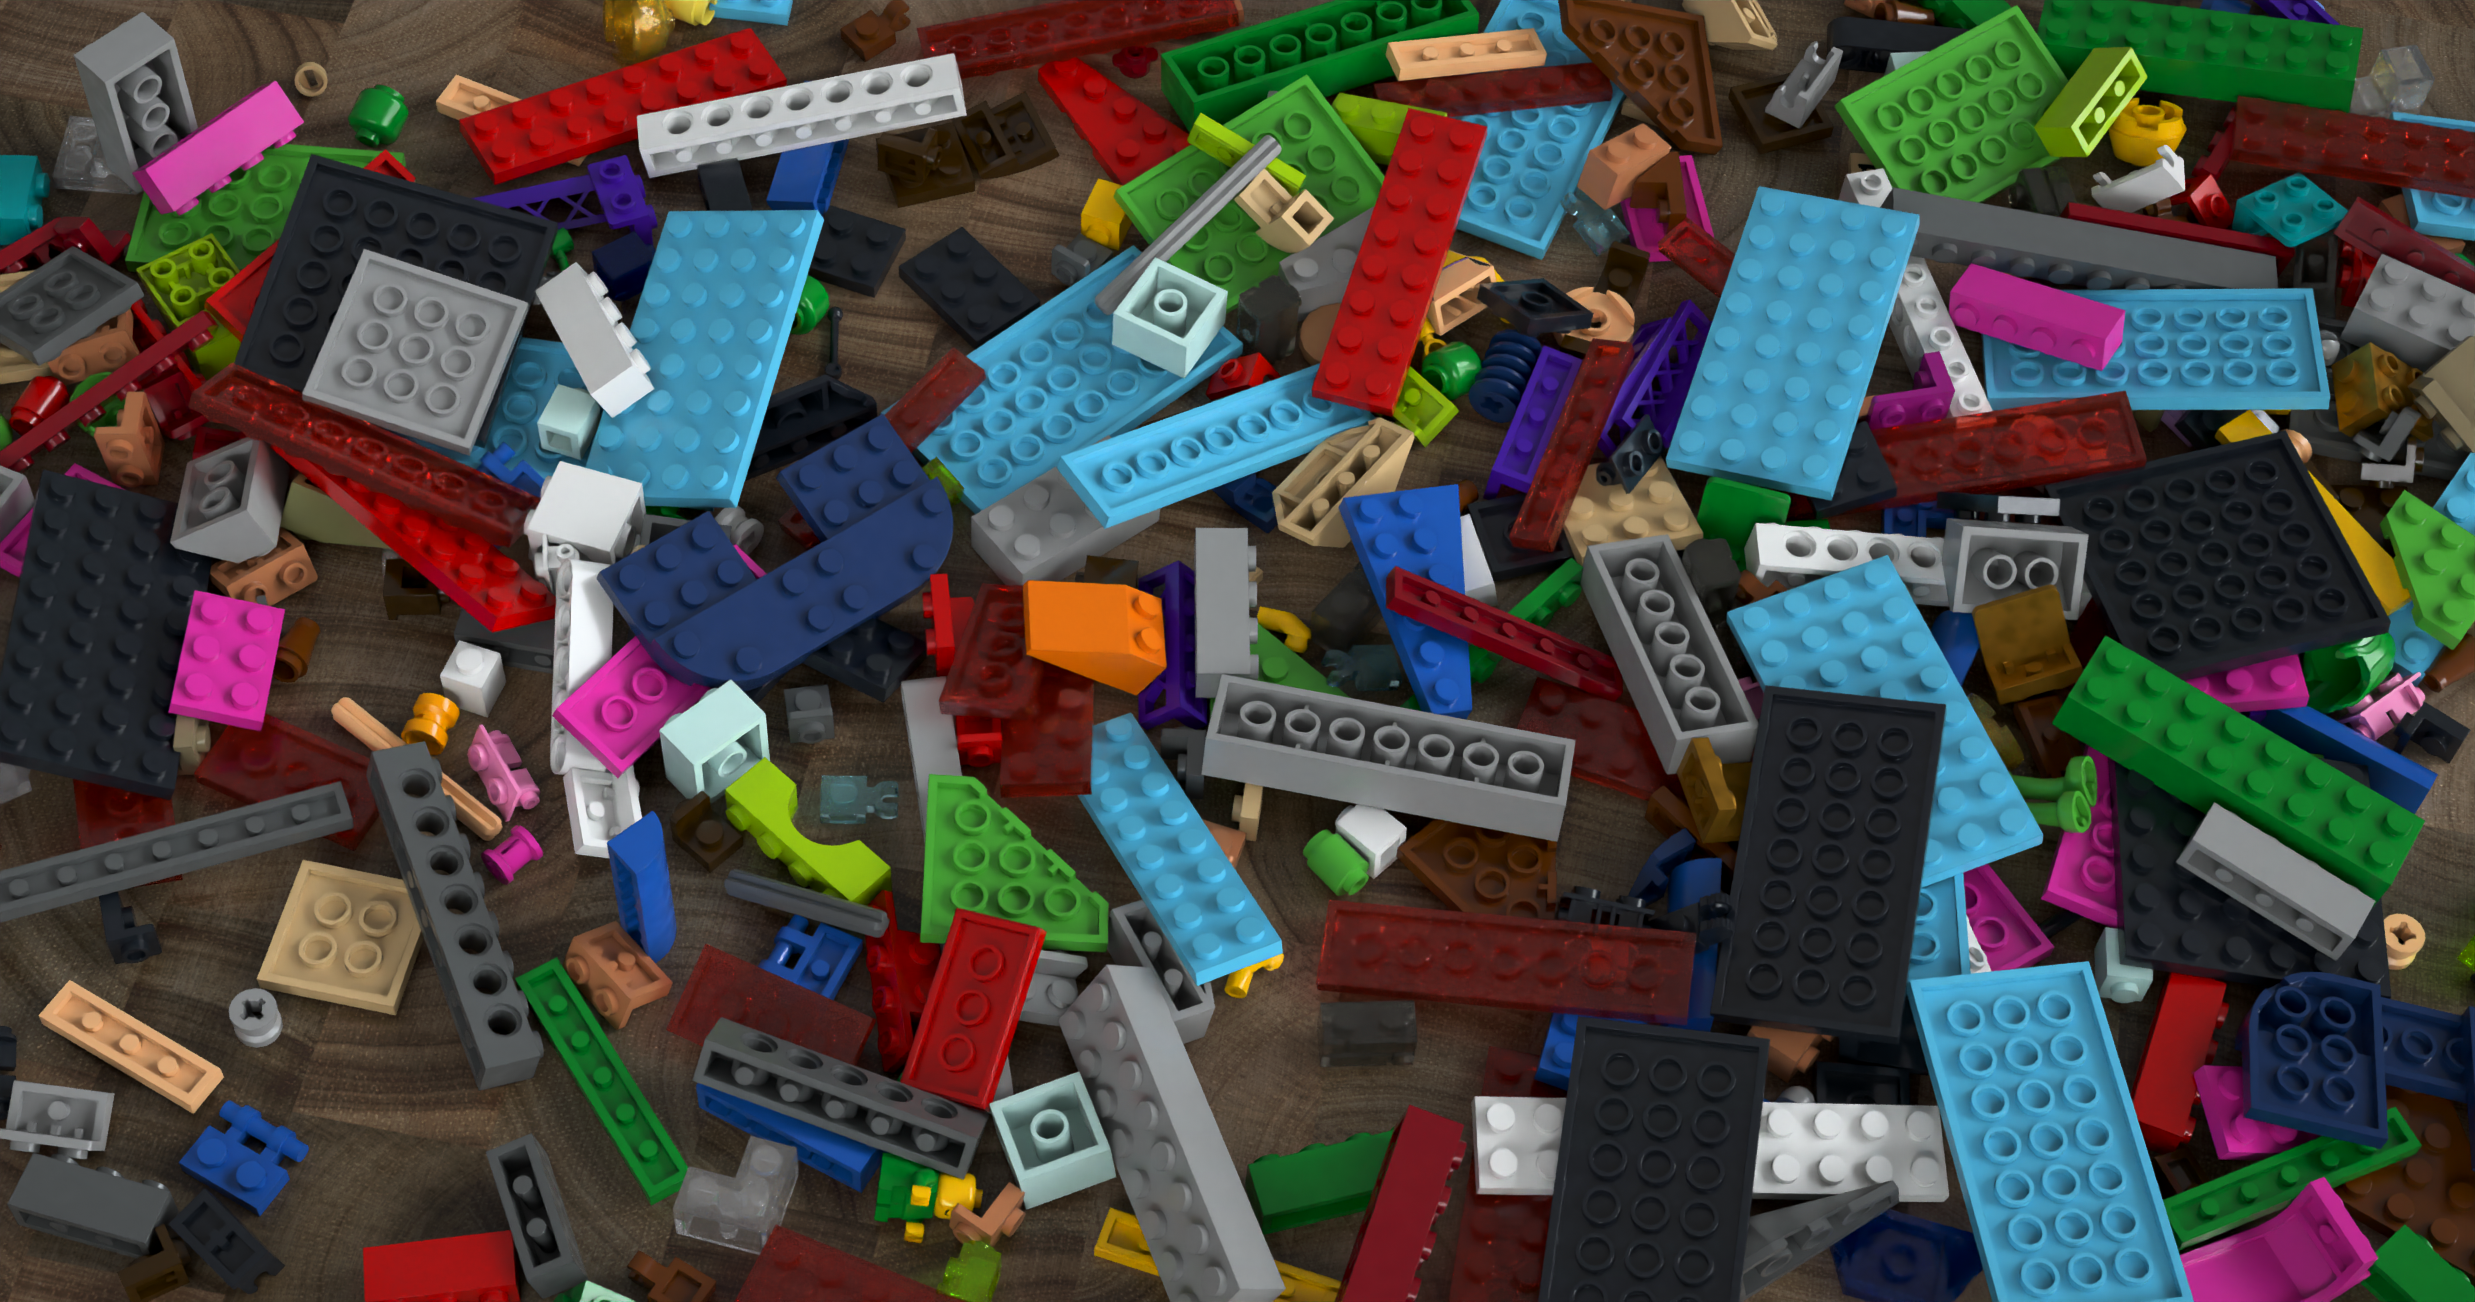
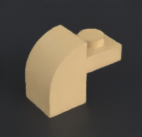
[1233,168,1334,253]

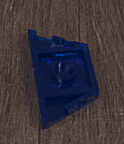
[1830,1209,1983,1302]

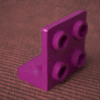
[1865,351,1955,452]

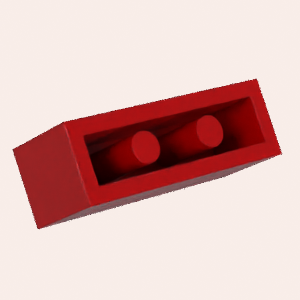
[363,1230,521,1302]

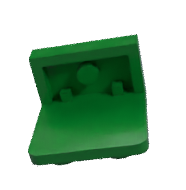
[1685,477,1791,582]

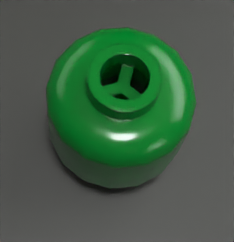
[348,85,409,148]
[790,275,829,335]
[1421,341,1482,401]

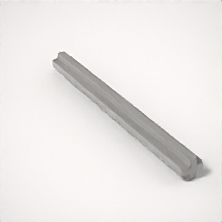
[1094,135,1282,315]

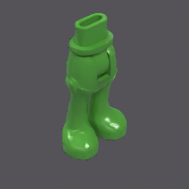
[2008,756,2097,833]

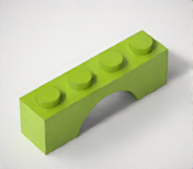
[725,757,892,906]

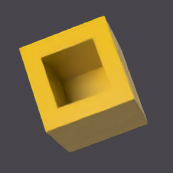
[1081,178,1132,251]

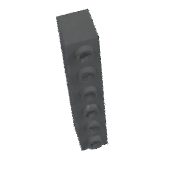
[692,1017,989,1180]

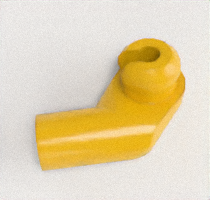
[1257,606,1312,653]
[1224,953,1284,998]

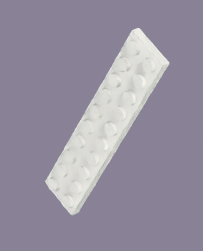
[1471,1096,1949,1202]

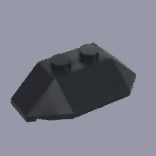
[745,374,877,481]

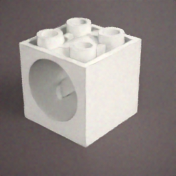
[524,461,646,580]

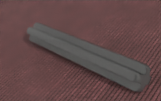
[724,869,890,938]

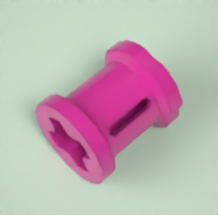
[481,825,543,885]

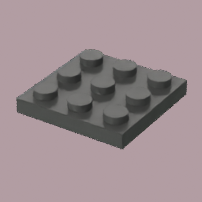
[0,246,144,366]

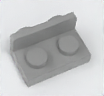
[1019,950,1088,1026]

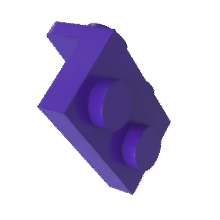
[588,155,658,250]

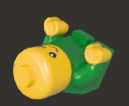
[874,1152,983,1243]

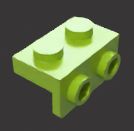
[1374,366,1459,447]

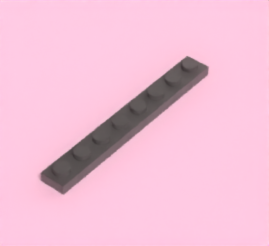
[0,781,354,923]

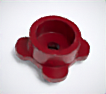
[1112,39,1158,79]

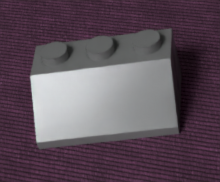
[170,431,290,563]
[1942,518,2089,620]

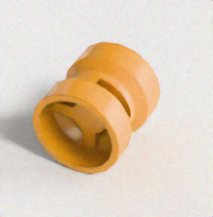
[401,693,460,755]

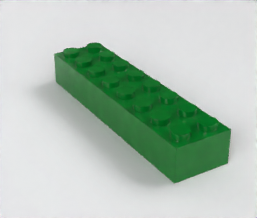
[1161,0,1479,132]
[2037,0,2363,116]
[2051,635,2425,911]

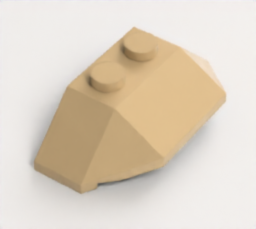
[1682,0,1778,50]
[1272,417,1414,548]

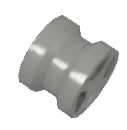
[229,988,283,1048]

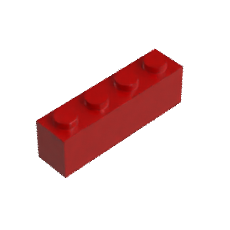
[2130,972,2229,1154]

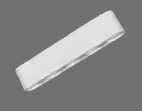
[550,559,613,775]

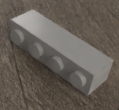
[1194,528,1259,698]
[2176,802,2375,961]

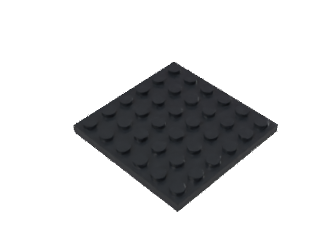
[231,154,558,448]
[2043,430,2391,680]
[2108,757,2392,999]

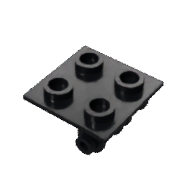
[1556,886,1655,946]

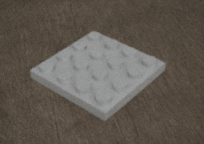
[302,249,528,456]

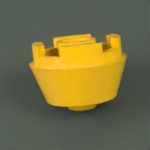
[2108,98,2187,167]

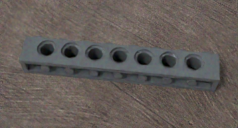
[366,741,544,1091]

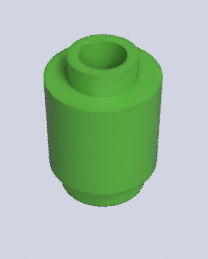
[1303,829,1369,896]

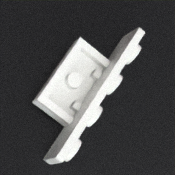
[563,765,643,858]

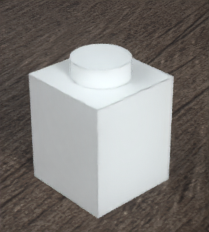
[440,640,506,717]
[1335,804,1407,879]

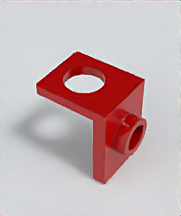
[2169,174,2234,229]
[1205,352,1282,400]

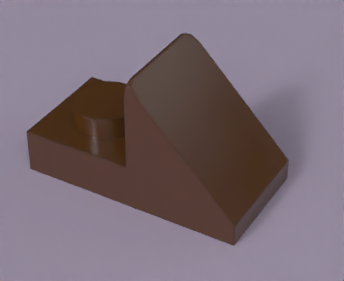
[1630,152,1687,240]

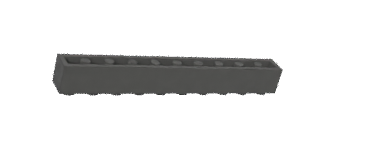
[1880,187,2278,290]

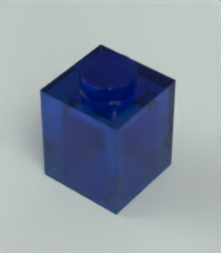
[591,231,656,302]

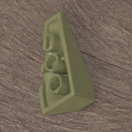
[280,472,391,549]

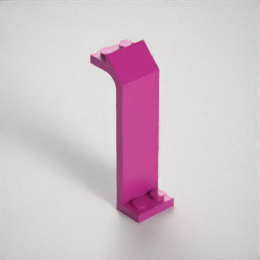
[2180,1177,2378,1302]

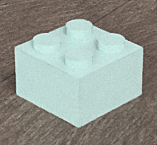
[1112,257,1228,379]
[659,680,770,804]
[989,1072,1116,1210]

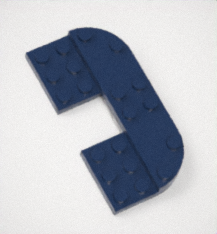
[596,414,953,692]
[2235,972,2475,1171]

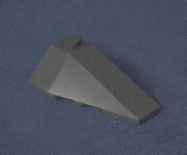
[1740,1180,1899,1302]

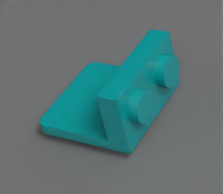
[2232,172,2348,247]

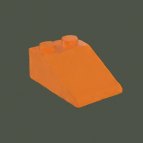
[1023,580,1167,696]

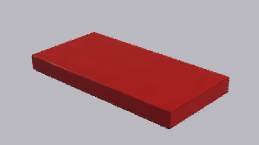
[900,908,1047,1112]

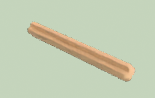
[331,697,503,841]

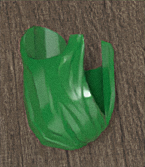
[2303,633,2396,713]

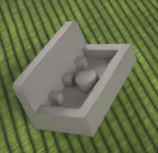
[0,1080,115,1159]

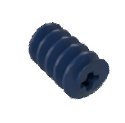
[1468,329,1542,423]

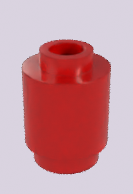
[9,376,70,436]

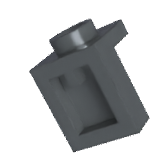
[1051,233,1113,285]
[2353,406,2422,462]
[784,684,835,744]
[1160,726,1206,799]

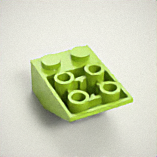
[136,233,241,381]

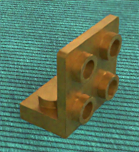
[1677,737,1752,843]

